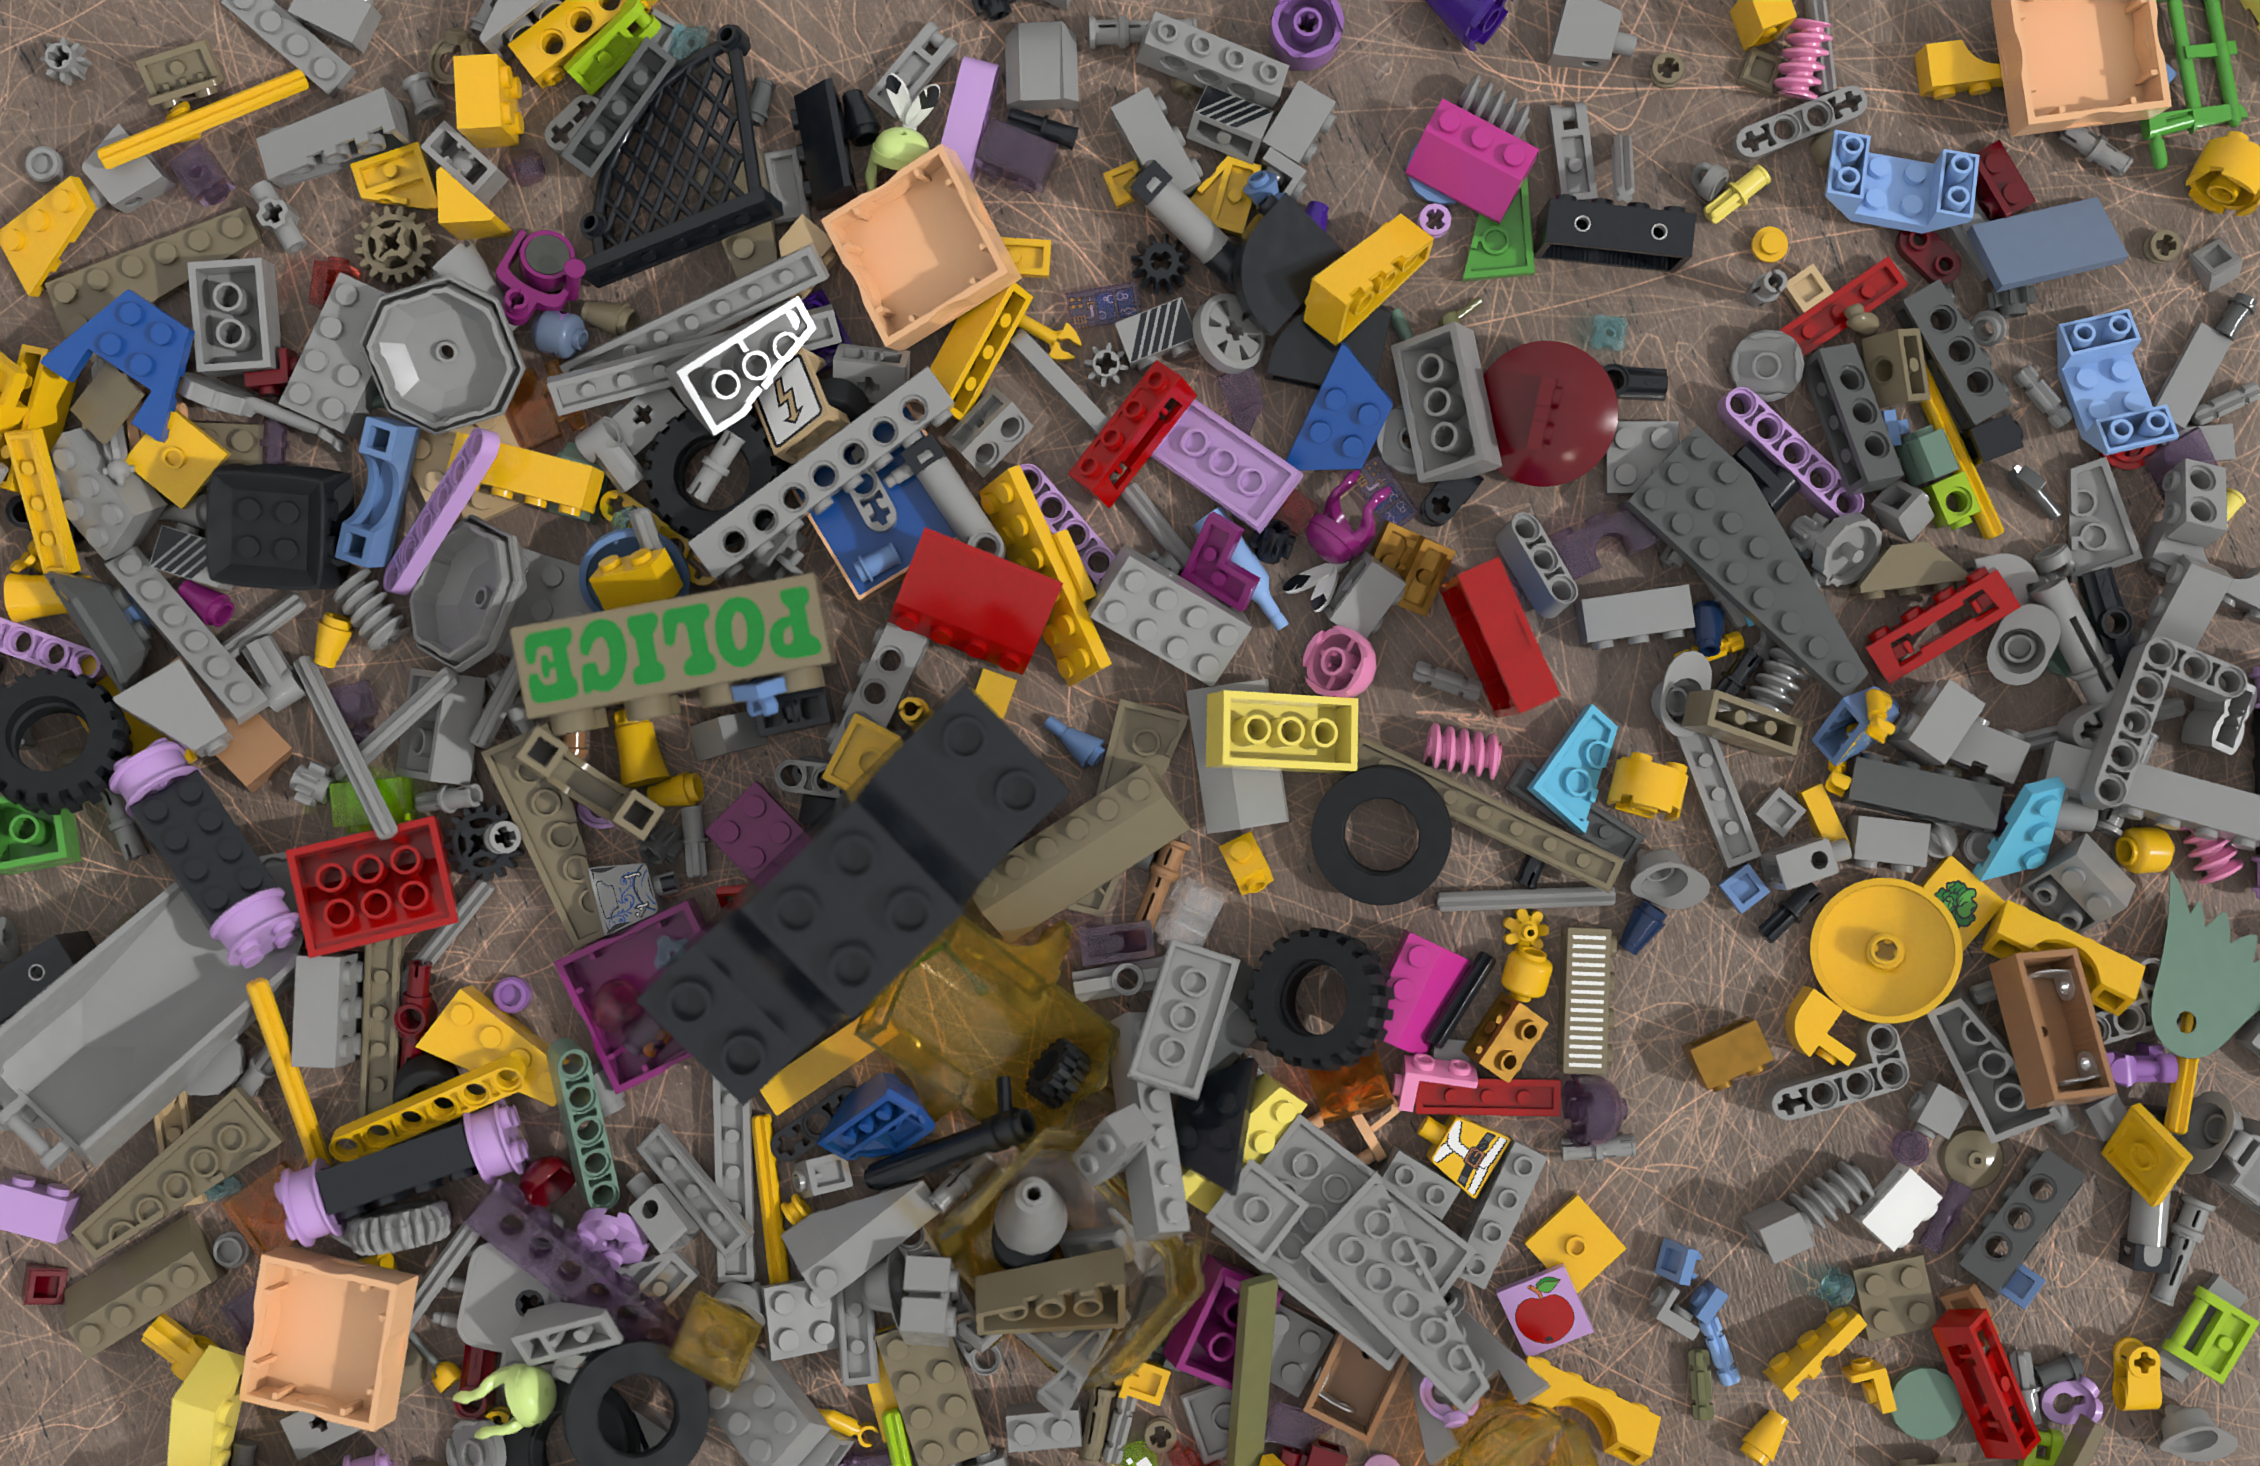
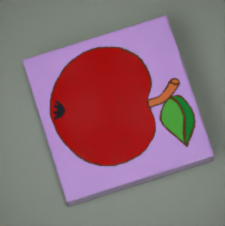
[1496,1263,1594,1357]

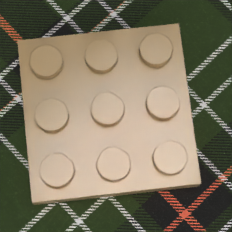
[412,413,526,528]

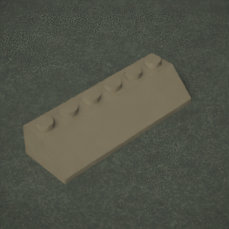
[972,765,1192,944]

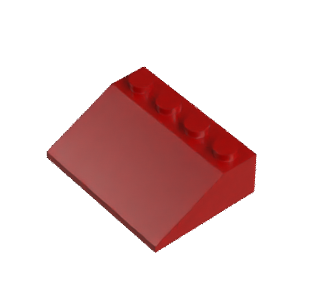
[888,527,1063,675]
[285,816,459,959]

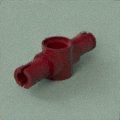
[394,959,438,1068]

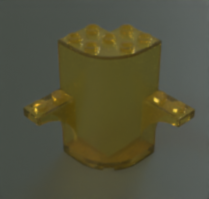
[854,915,1120,1154]

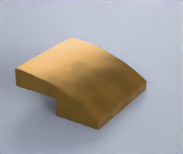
[1370,519,1456,617]

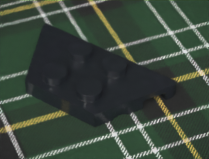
[1174,1058,1259,1196]

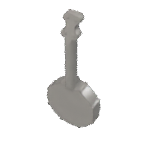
[177,372,348,452]
[1752,512,1883,661]
[185,970,295,1096]

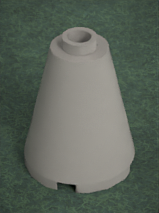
[418,239,519,333]
[994,1177,1068,1256]

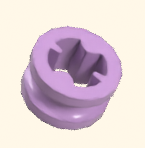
[1417,203,1451,239]

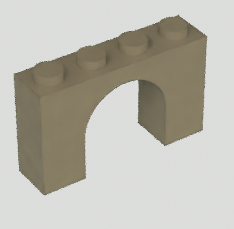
[511,726,665,841]

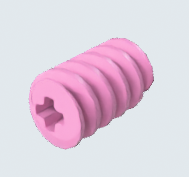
[1774,18,1833,100]
[1423,723,1502,780]
[2179,827,2244,884]

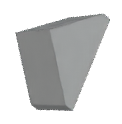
[689,711,769,762]

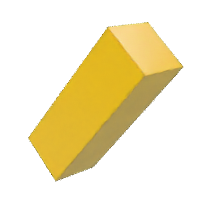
[1795,783,1851,845]

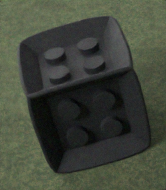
[206,463,354,590]

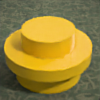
[1751,226,1788,263]

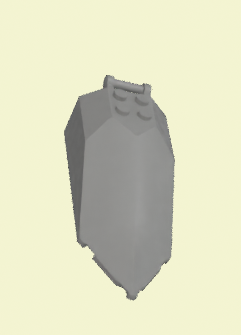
[0,852,304,1171]

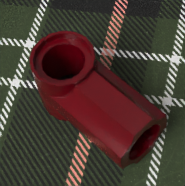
[454,1343,498,1420]

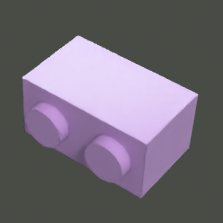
[0,1174,83,1244]

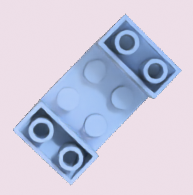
[1825,130,1980,234]
[2057,309,2179,456]

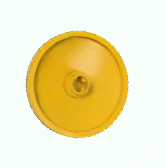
[1810,878,1963,1024]

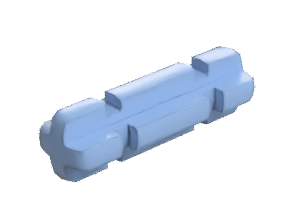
[1698,1315,1741,1387]

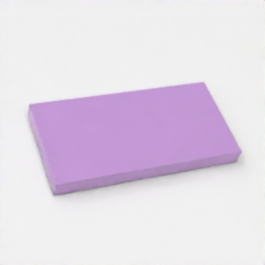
[1150,399,1304,534]

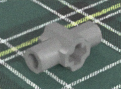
[249,180,308,254]

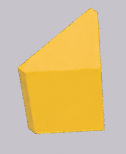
[436,167,514,240]

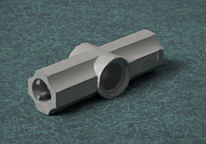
[1071,955,1165,1003]

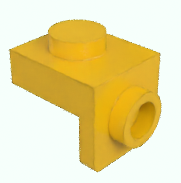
[1219,831,1274,895]
[1114,1354,1171,1406]

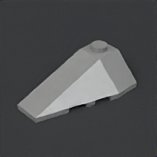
[664,296,816,436]
[781,1179,940,1304]

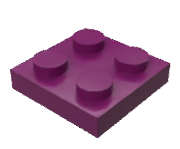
[704,781,805,880]

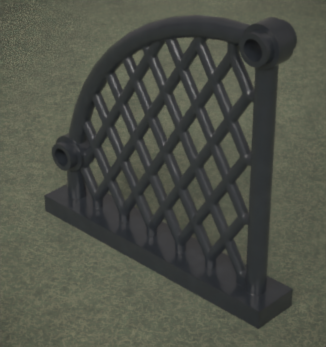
[580,24,784,289]

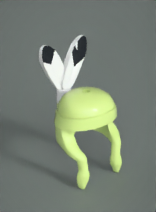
[865,73,940,192]
[452,1351,590,1439]

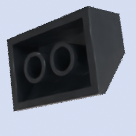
[790,78,858,211]

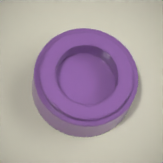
[493,976,532,1013]

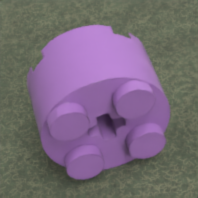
[1269,0,1344,71]

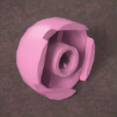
[1303,625,1377,698]

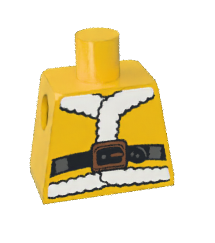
[1417,1115,1511,1199]

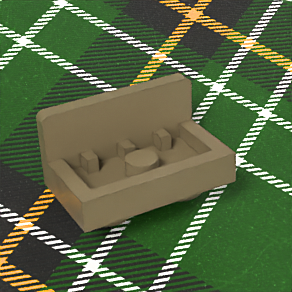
[135,38,225,109]

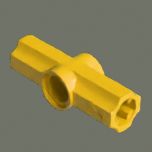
[141,1313,219,1381]

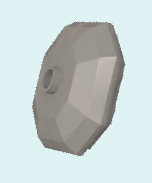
[359,274,526,435]
[409,515,527,673]

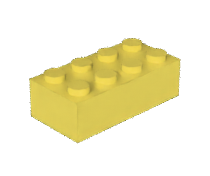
[1206,690,1358,774]

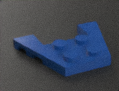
[40,289,195,443]

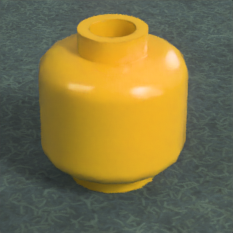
[2115,826,2175,874]
[1501,946,1553,1002]

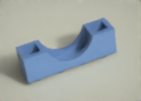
[335,416,421,568]

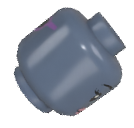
[531,310,588,359]

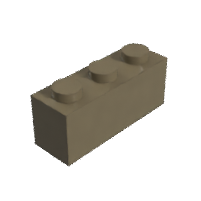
[1681,689,1804,757]

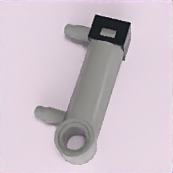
[884,433,1005,559]

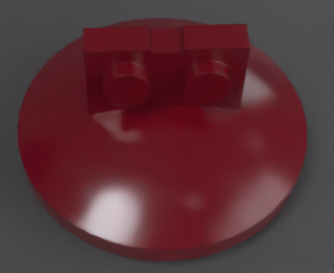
[1483,341,1618,487]

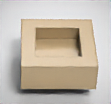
[1783,263,1834,315]

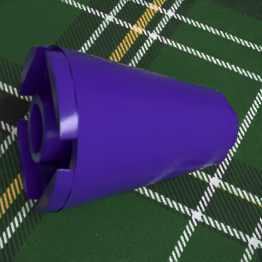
[1425,0,1513,52]

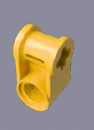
[2112,1336,2162,1411]

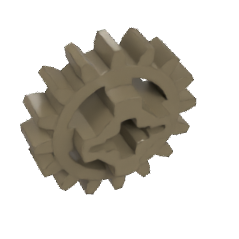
[354,206,436,286]

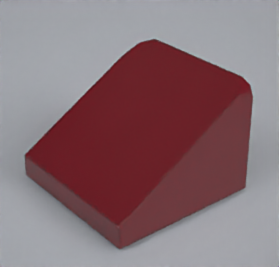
[21,1263,68,1305]

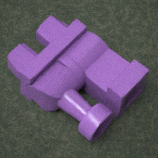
[2105,1042,2178,1087]

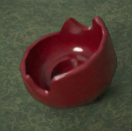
[518,1155,576,1210]

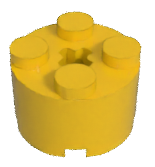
[2186,131,2260,216]
[1606,752,1689,821]

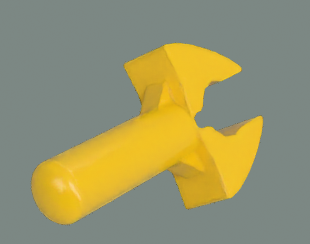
[1018,314,1082,362]

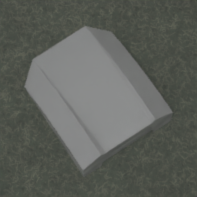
[1005,21,1079,113]

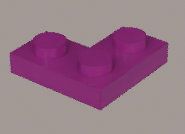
[1181,512,1261,612]

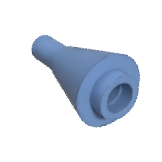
[1243,170,1279,206]
[1043,715,1106,769]

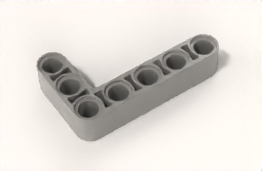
[2079,637,2248,810]

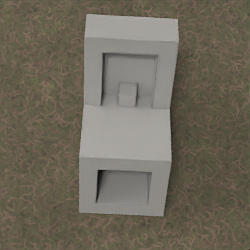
[1962,553,2040,605]

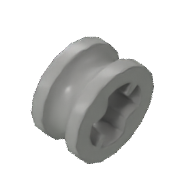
[483,821,521,854]

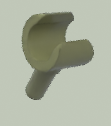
[1438,297,1483,327]

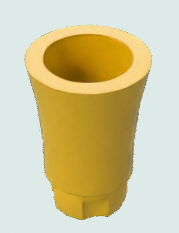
[4,573,92,623]
[612,709,671,789]

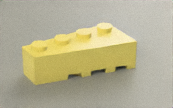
[1181,1072,1307,1214]
[167,1345,245,1466]

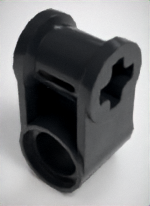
[1419,475,1484,527]

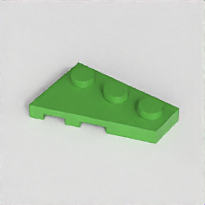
[1462,177,1535,282]

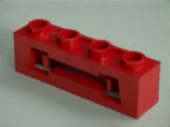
[1068,360,1197,509]
[1864,566,2021,684]
[1931,1308,2041,1460]

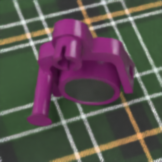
[496,229,586,326]

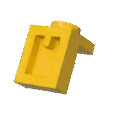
[1841,1357,1897,1414]

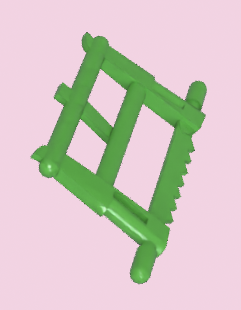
[2140,0,2248,170]

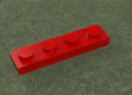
[1779,256,1909,356]
[1414,1077,1561,1117]

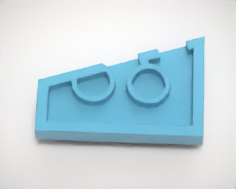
[1526,704,1618,834]
[1973,776,2066,881]

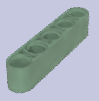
[547,1037,620,1211]

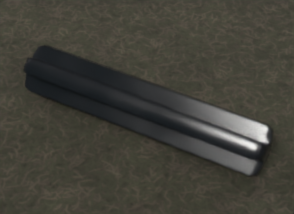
[1426,951,1496,1049]

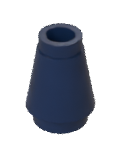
[1692,600,1726,657]
[1618,899,1667,955]

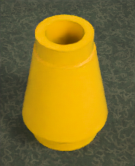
[313,612,355,668]
[647,771,704,807]
[1740,1409,1789,1466]

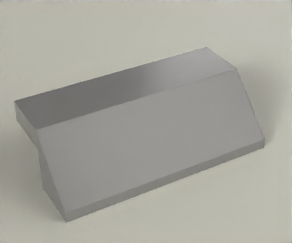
[1186,679,1290,834]

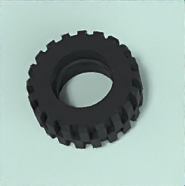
[643,409,788,547]
[0,668,133,815]
[1247,928,1395,1071]

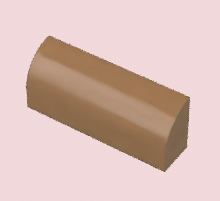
[165,656,293,794]

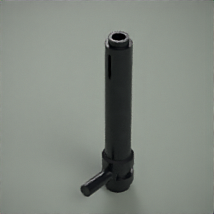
[864,1076,1036,1191]

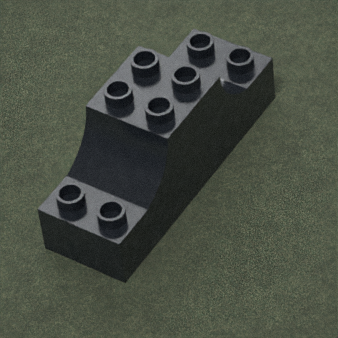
[636,678,1070,1106]

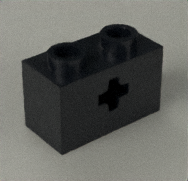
[755,686,836,737]

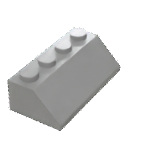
[1391,321,1502,483]

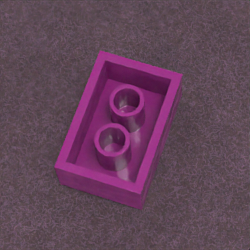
[1162,1253,1284,1390]

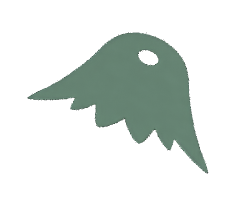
[2151,870,2260,1059]

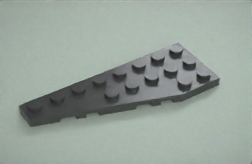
[1624,426,1868,701]

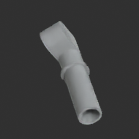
[2031,576,2133,750]

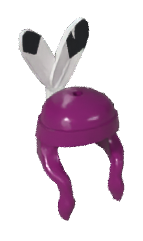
[1283,469,1392,612]

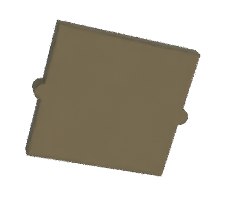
[70,361,145,445]

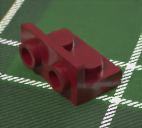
[1974,140,2036,221]

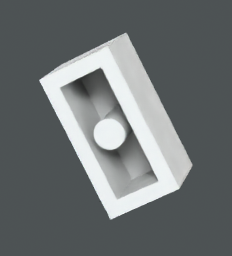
[1851,1163,1943,1252]

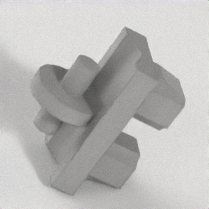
[744,520,809,583]

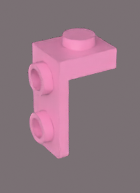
[1391,1054,1478,1112]

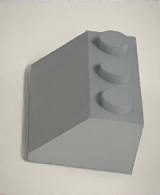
[395,668,486,785]

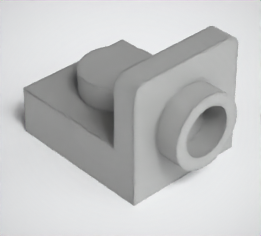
[1261,147,1307,202]
[792,1154,853,1199]
[1648,1281,1700,1341]

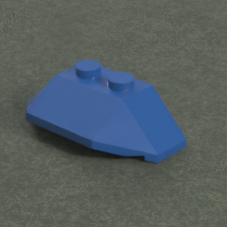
[816,1070,936,1161]

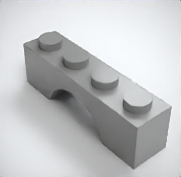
[2137,520,2260,624]

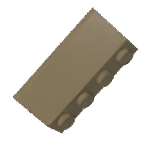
[65,1212,228,1360]

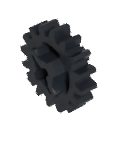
[444,803,525,882]

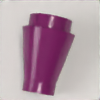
[177,579,234,627]

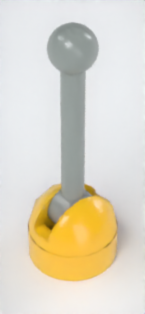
[409,1330,462,1394]

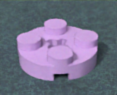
[573,1208,650,1270]

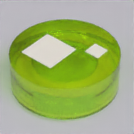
[1122,1441,1158,1466]

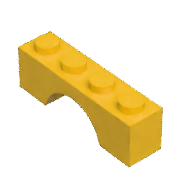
[1914,39,2003,100]
[1981,900,2146,1017]
[1504,1355,1661,1466]

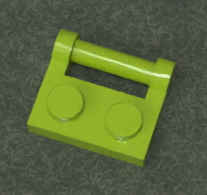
[2161,1285,2260,1385]

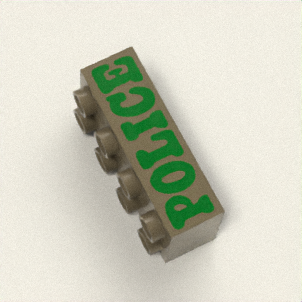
[510,573,838,736]

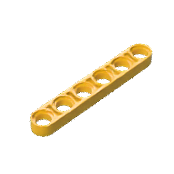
[329,1056,526,1162]

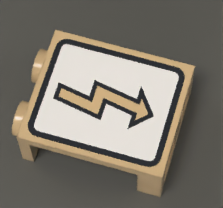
[754,347,850,465]

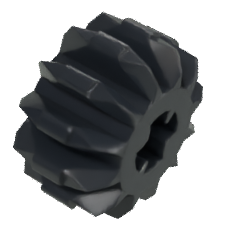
[1131,233,1191,296]

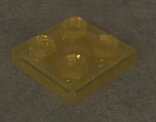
[668,1291,763,1392]

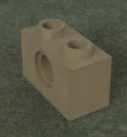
[1861,328,1931,409]

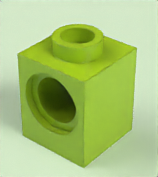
[1921,471,1982,531]

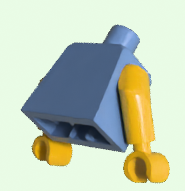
[1811,686,1900,797]

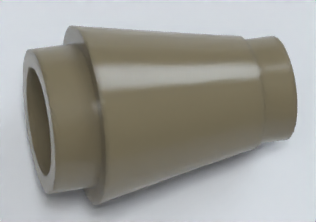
[581,300,639,337]

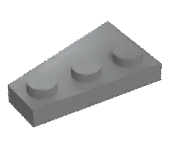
[2067,457,2143,583]

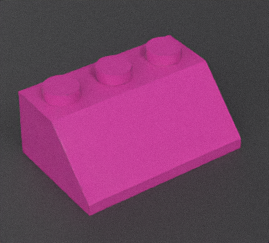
[1405,98,1539,224]
[1383,930,1471,1055]

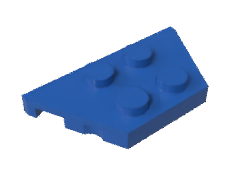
[1285,342,1393,471]

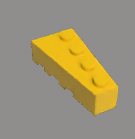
[1303,213,1434,346]
[415,985,571,1107]

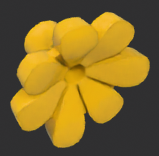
[9,539,43,575]
[1502,909,1549,950]

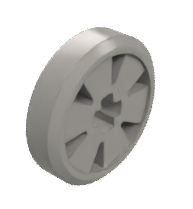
[1192,294,1266,374]

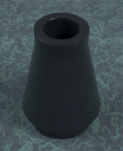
[842,89,881,147]

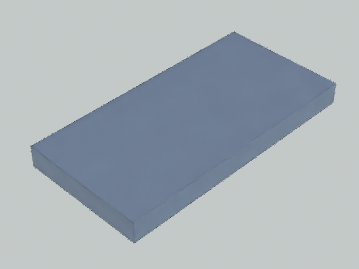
[1966,197,2129,292]

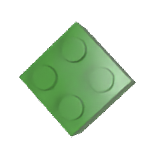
[0,796,82,876]

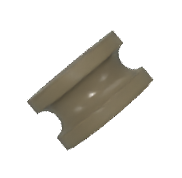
[1650,52,1685,89]
[2142,229,2182,264]
[1144,1416,1177,1453]

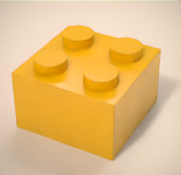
[453,54,524,149]

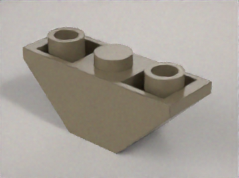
[1849,541,1968,601]

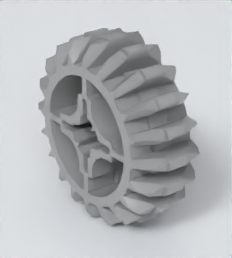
[348,1199,452,1256]

